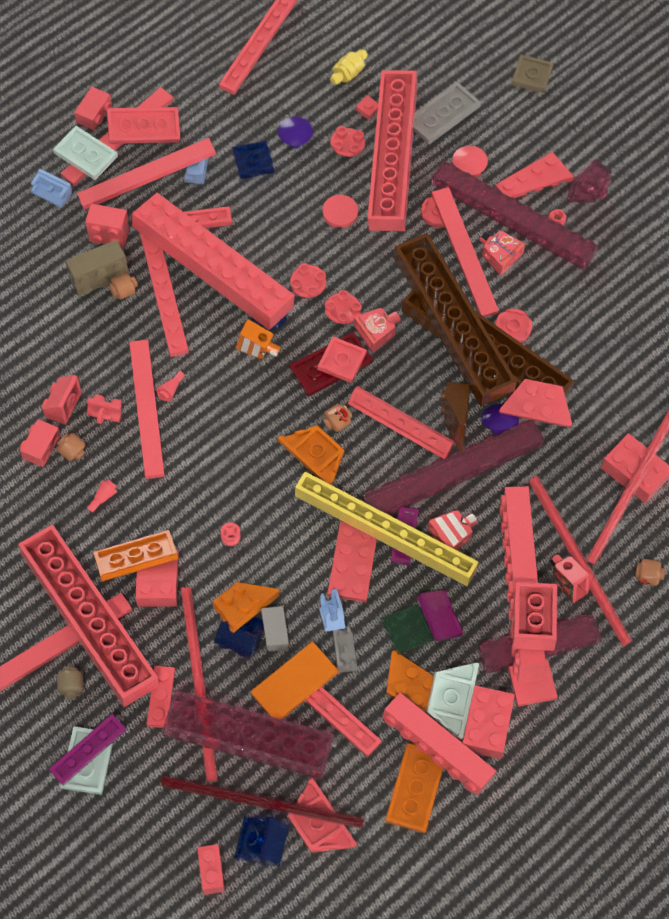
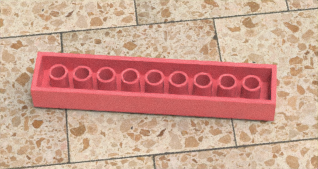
[368,70,418,231]
[132,193,295,330]
[499,486,546,682]
[18,525,159,707]

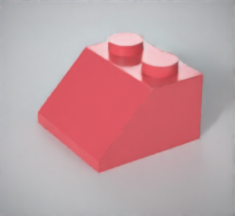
[42,375,82,425]

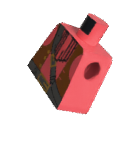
[550,555,590,604]

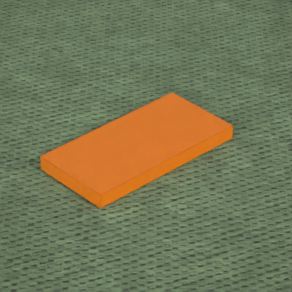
[93,530,178,581]
[250,641,339,724]
[385,743,443,834]

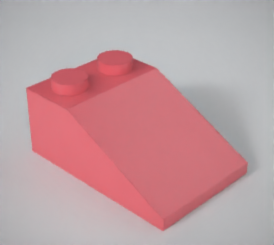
[136,550,179,607]

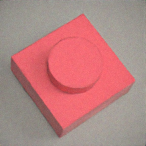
[356,95,378,120]

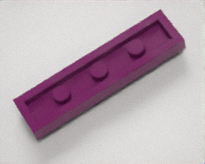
[49,714,126,786]

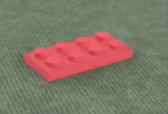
[107,107,180,144]
[327,521,377,602]

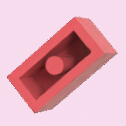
[74,87,112,131]
[20,419,61,467]
[197,844,225,895]

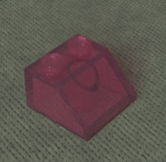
[567,159,612,202]

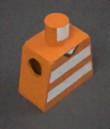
[235,319,281,359]

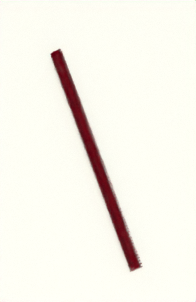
[161,775,364,829]

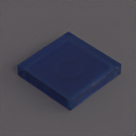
[232,141,274,179]

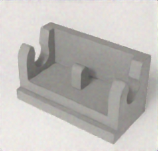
[261,606,289,651]
[332,627,357,673]

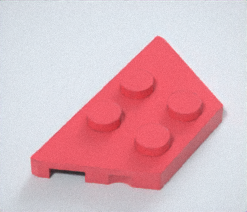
[499,379,572,428]
[288,778,357,853]

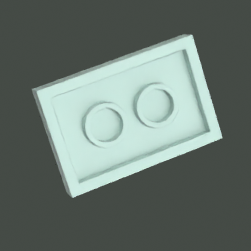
[53,126,118,180]
[60,727,113,795]

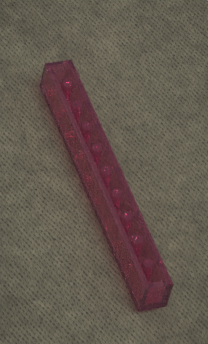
[432,161,598,271]
[363,420,544,515]

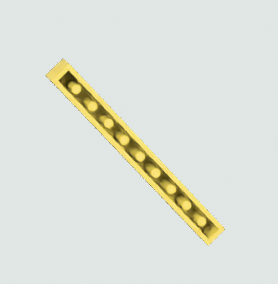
[295,472,478,586]

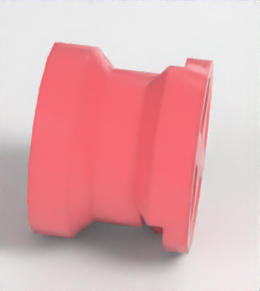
[221,522,240,546]

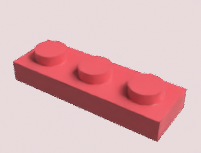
[147,666,175,728]

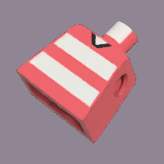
[428,510,478,550]

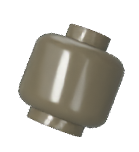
[57,667,84,699]

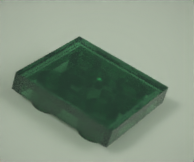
[381,604,434,655]

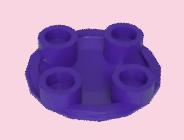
[278,116,313,149]
[481,404,519,434]

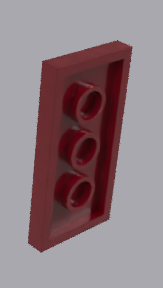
[289,332,373,397]

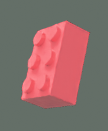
[601,433,669,504]
[513,582,557,651]
[462,686,515,759]

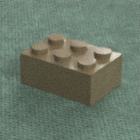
[66,240,129,296]

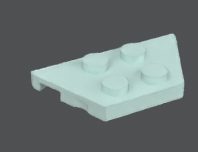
[426,663,479,740]

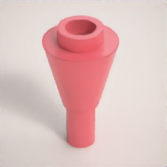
[156,371,185,401]
[87,480,117,513]

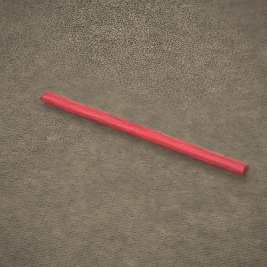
[587,410,669,565]
[529,476,633,647]
[181,587,218,782]

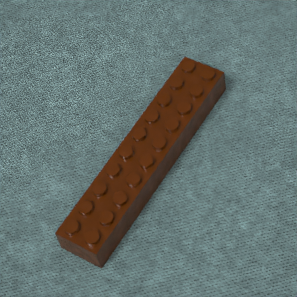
[394,233,517,406]
[401,290,574,398]

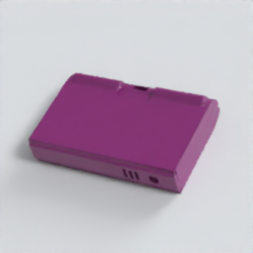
[417,590,463,642]

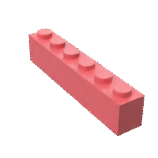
[382,693,496,796]

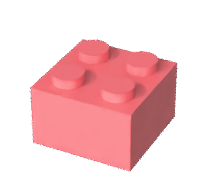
[85,204,130,248]

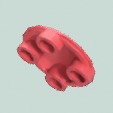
[330,126,365,157]
[453,146,488,177]
[290,263,327,298]
[325,290,362,324]

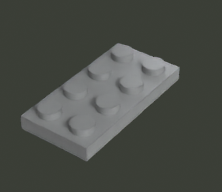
[414,82,481,145]

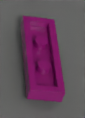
[390,507,419,566]

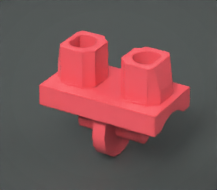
[87,394,122,424]

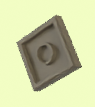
[511,55,554,94]

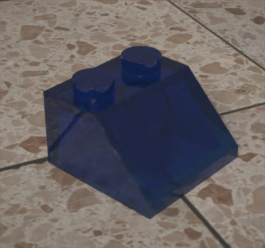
[214,616,265,658]
[234,817,289,866]

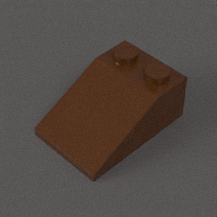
[441,382,470,452]

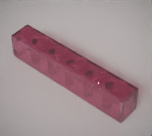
[478,615,601,674]

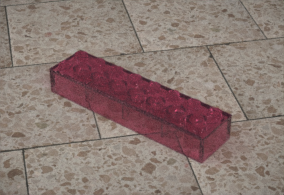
[163,690,334,780]

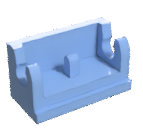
[184,144,209,184]
[31,169,72,208]
[319,589,345,632]

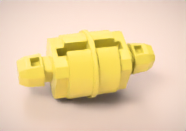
[330,50,368,85]

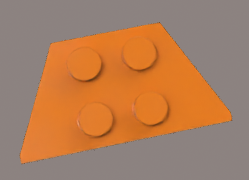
[278,425,344,485]
[213,582,280,633]
[386,650,434,713]

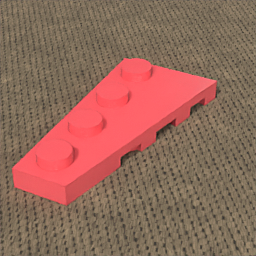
[495,152,574,201]

